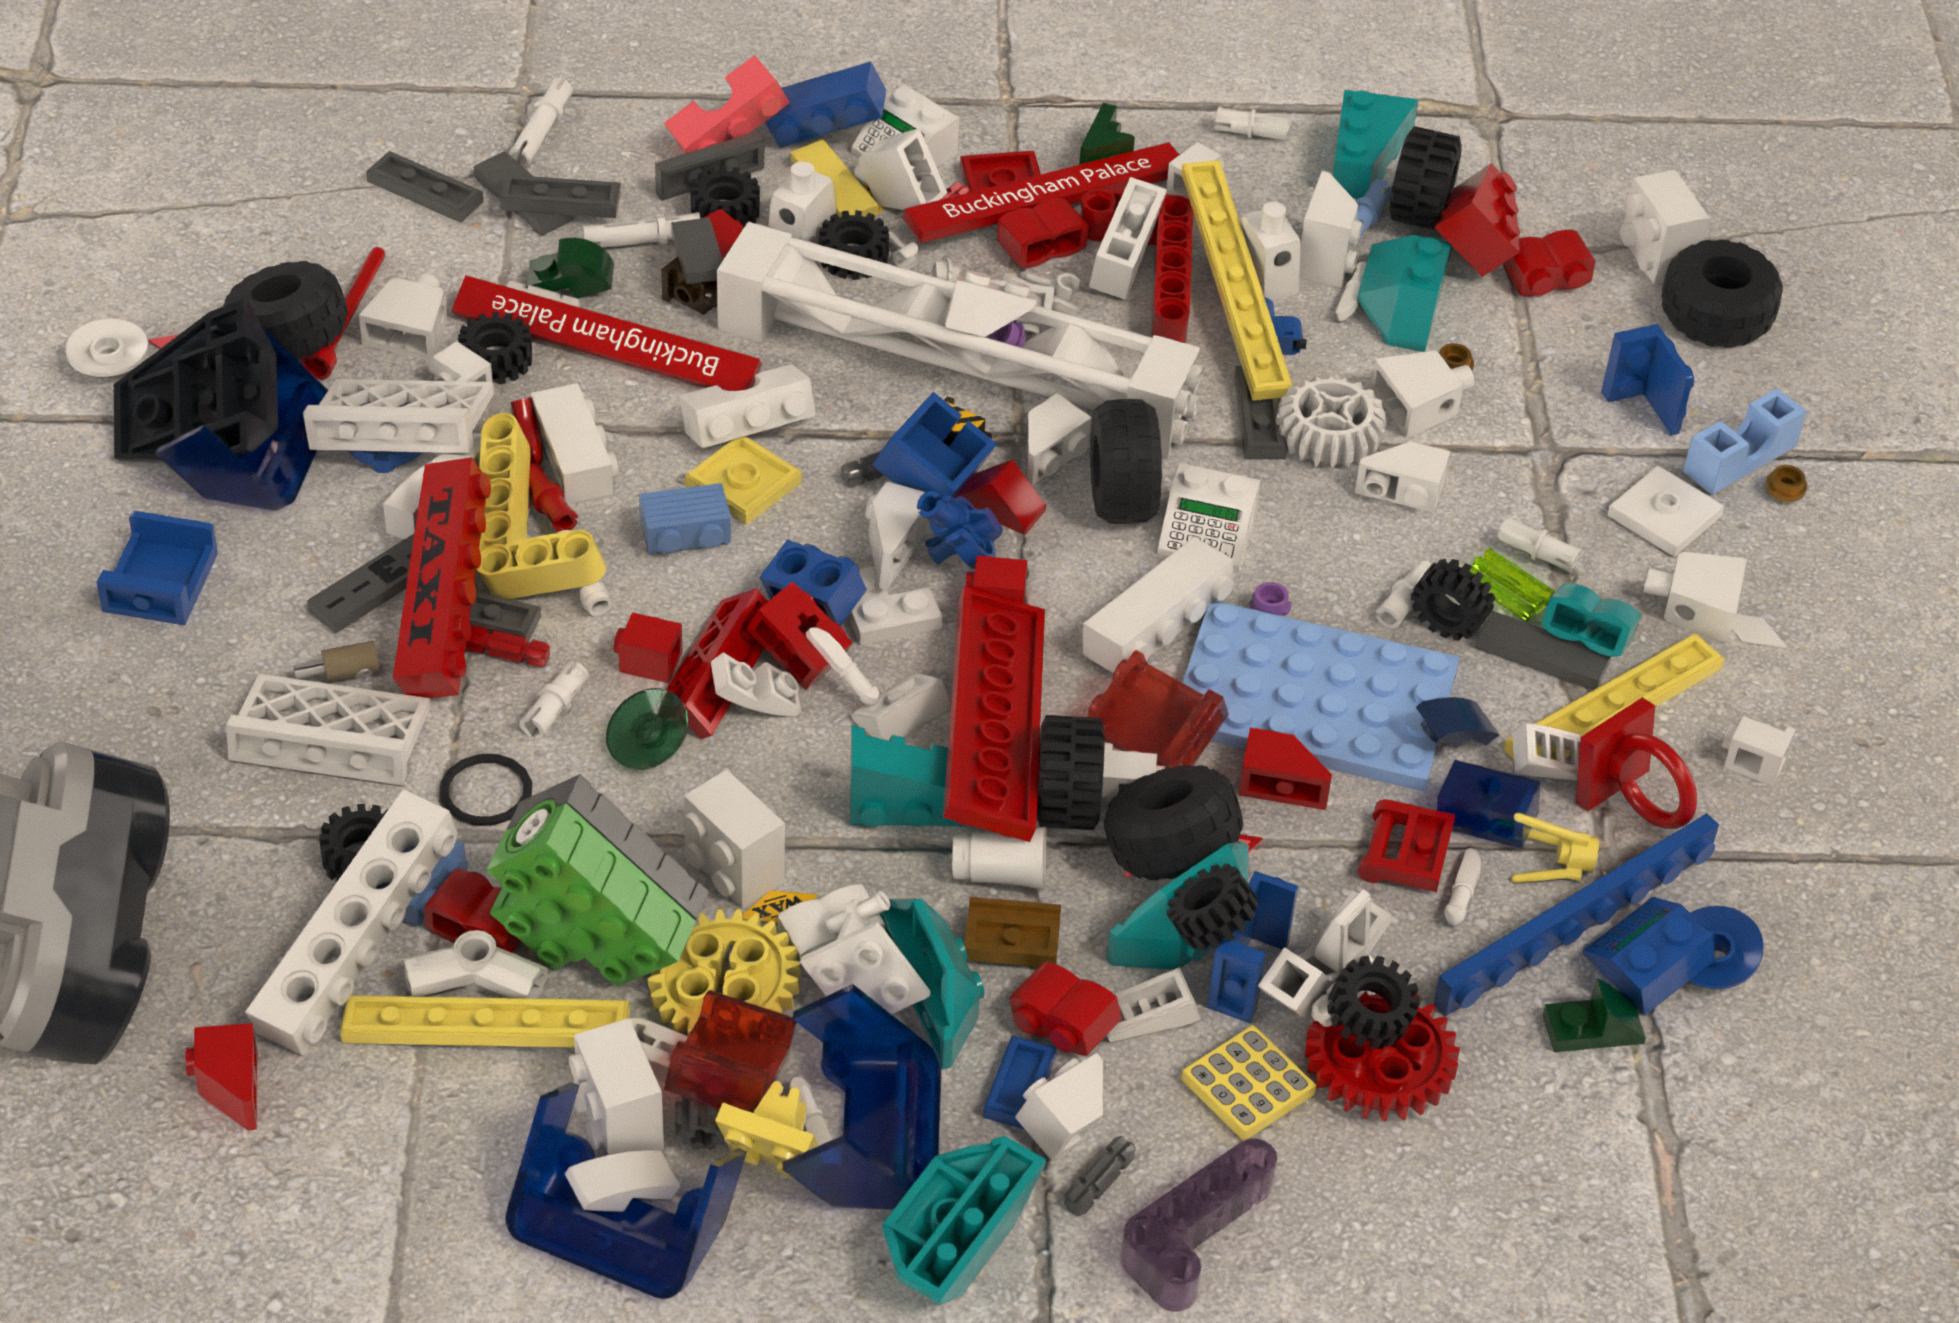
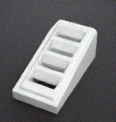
[1512,723,1583,781]
[1314,889,1371,974]
[1107,967,1201,1042]

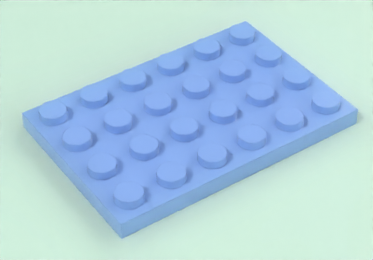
[1169,601,1460,791]

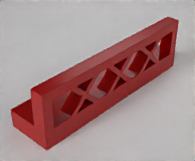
[649,588,768,739]

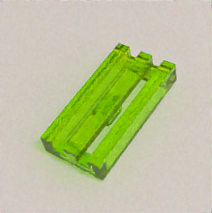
[1470,548,1555,622]

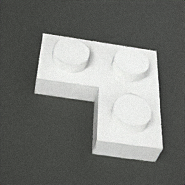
[848,566,942,645]

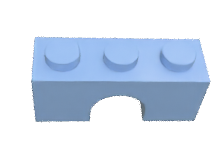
[1683,388,1806,495]

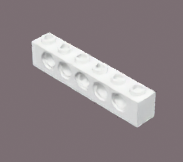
[245,789,458,1056]

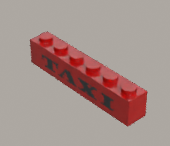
[393,457,491,699]

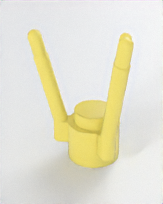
[1491,813,1599,883]

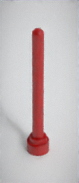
[300,247,385,380]

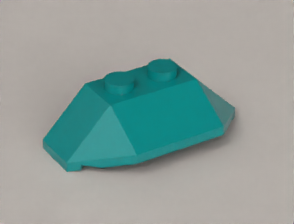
[1357,235,1452,352]
[1106,841,1249,970]
[880,898,984,1070]
[881,1136,1046,1305]

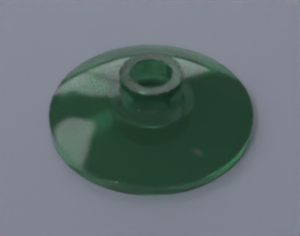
[606,688,689,770]

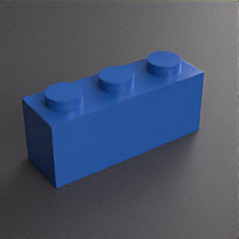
[765,61,886,148]

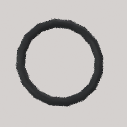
[440,754,533,825]

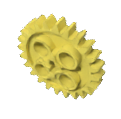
[648,909,801,1048]

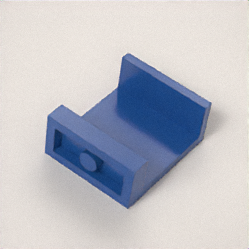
[1207,871,1298,1023]

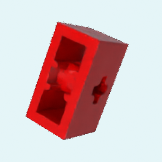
[746,581,853,690]

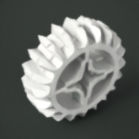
[1276,374,1386,469]

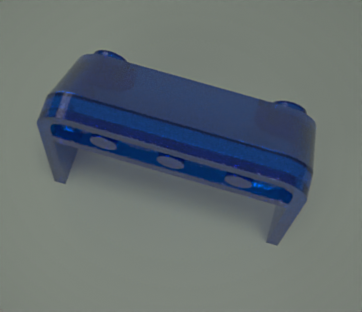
[156,325,328,511]
[782,984,941,1210]
[505,1082,747,1299]

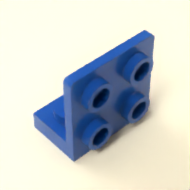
[1601,324,1694,435]

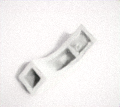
[1258,890,1393,1018]

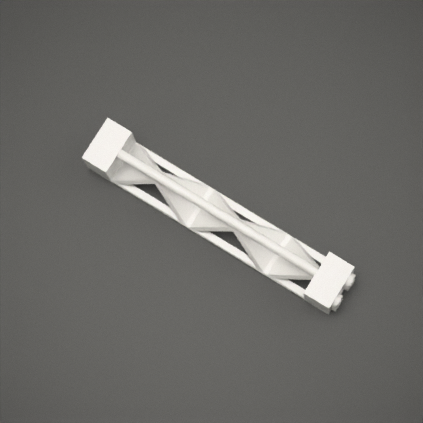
[717,222,1204,459]

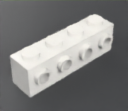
[1083,537,1234,678]

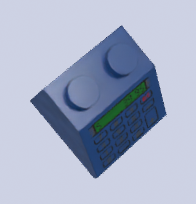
[1583,897,1715,1016]

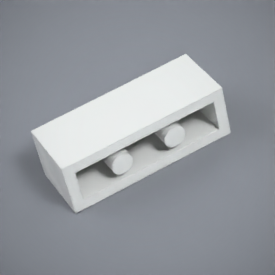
[530,383,619,504]

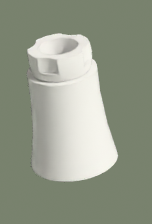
[952,827,1047,890]

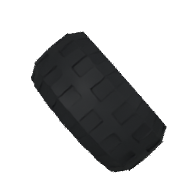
[1661,239,1783,348]
[223,261,348,365]
[1090,399,1162,524]
[1103,765,1244,880]

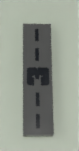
[307,534,414,633]

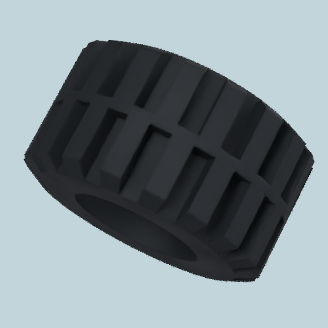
[1389,126,1462,230]
[1036,715,1105,830]

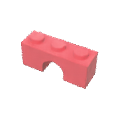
[664,55,790,154]

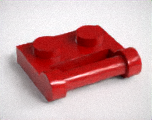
[1358,799,1455,892]

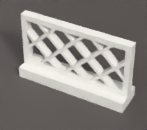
[303,379,494,453]
[226,674,430,786]

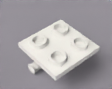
[800,891,931,1032]

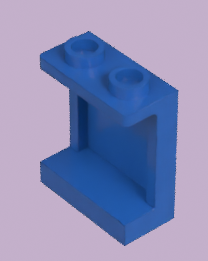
[97,511,218,625]

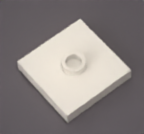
[1607,465,1724,557]

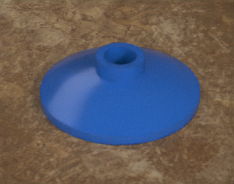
[1689,906,1764,990]

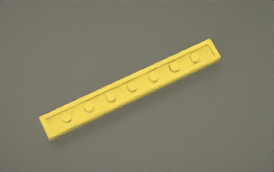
[1181,160,1293,401]

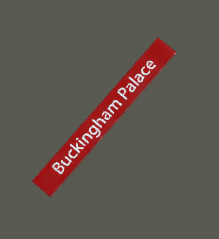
[903,142,1180,243]
[451,275,762,391]

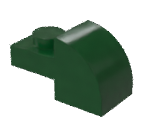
[526,238,614,299]

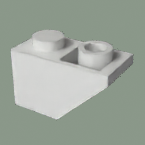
[945,271,1036,337]
[1026,393,1092,486]
[1355,441,1451,513]
[1015,1053,1103,1160]

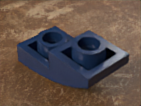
[1416,697,1500,749]

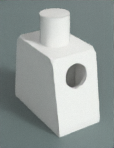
[854,129,947,210]
[768,161,837,244]
[1240,202,1301,300]
[359,273,447,361]
[1371,351,1474,438]
[1643,552,1747,643]

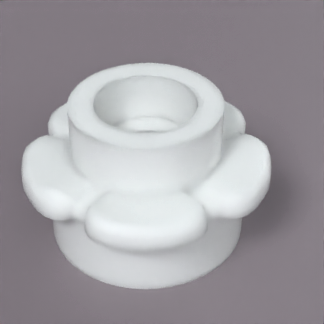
[932,258,959,283]

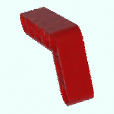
[1080,189,1193,343]

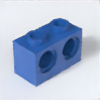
[759,539,867,626]

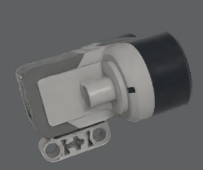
[0,741,170,1065]

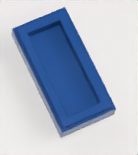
[983,1035,1057,1129]

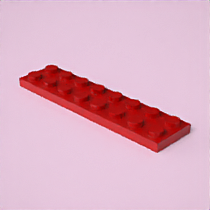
[943,586,1045,842]

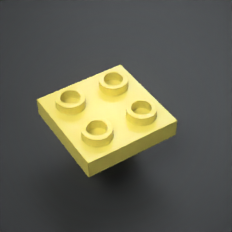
[715,1081,826,1181]

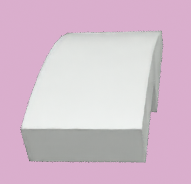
[711,653,802,717]
[565,1150,680,1212]

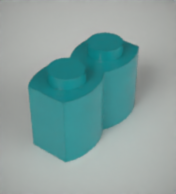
[1541,583,1642,657]

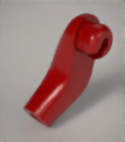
[510,397,543,465]

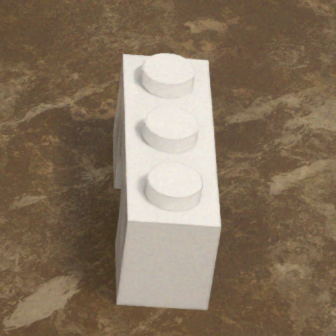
[679,364,816,448]

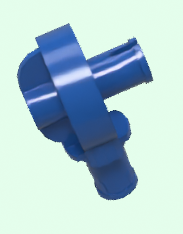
[917,491,1003,570]

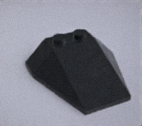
[113,299,278,464]

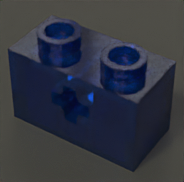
[1437,760,1540,849]

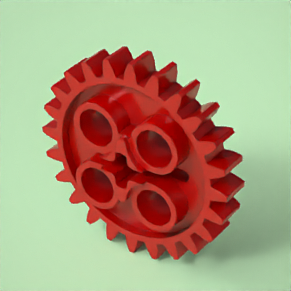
[1304,991,1460,1121]

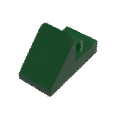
[1079,103,1135,165]
[1543,979,1646,1053]

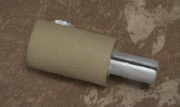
[293,641,380,683]

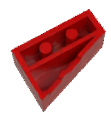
[1434,163,1520,277]

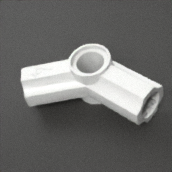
[402,930,548,999]

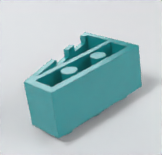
[1332,90,1419,199]
[850,725,971,827]

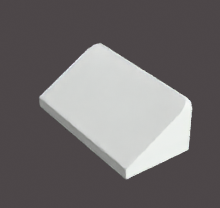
[851,673,950,741]

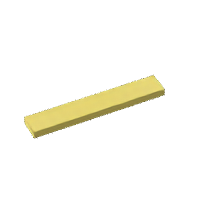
[1503,633,1724,777]
[340,995,630,1047]

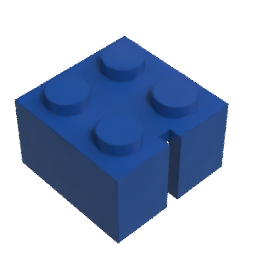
[872,392,997,498]

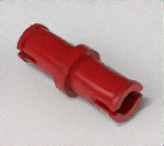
[529,464,578,532]

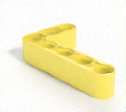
[476,413,607,599]

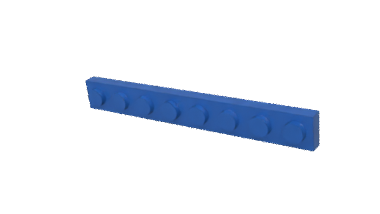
[1433,813,1719,1017]

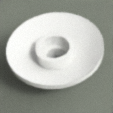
[65,318,149,377]

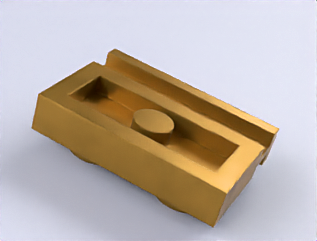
[965,897,1061,967]

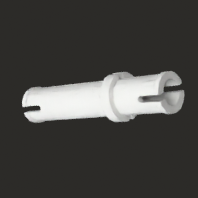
[508,78,573,168]
[583,212,700,248]

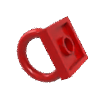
[1575,697,1698,829]

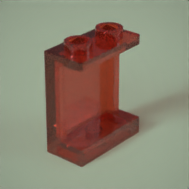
[1088,650,1229,769]
[664,990,797,1113]

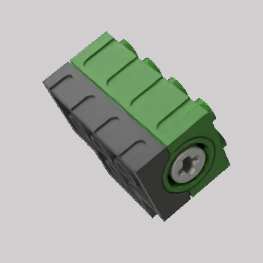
[486,774,709,986]

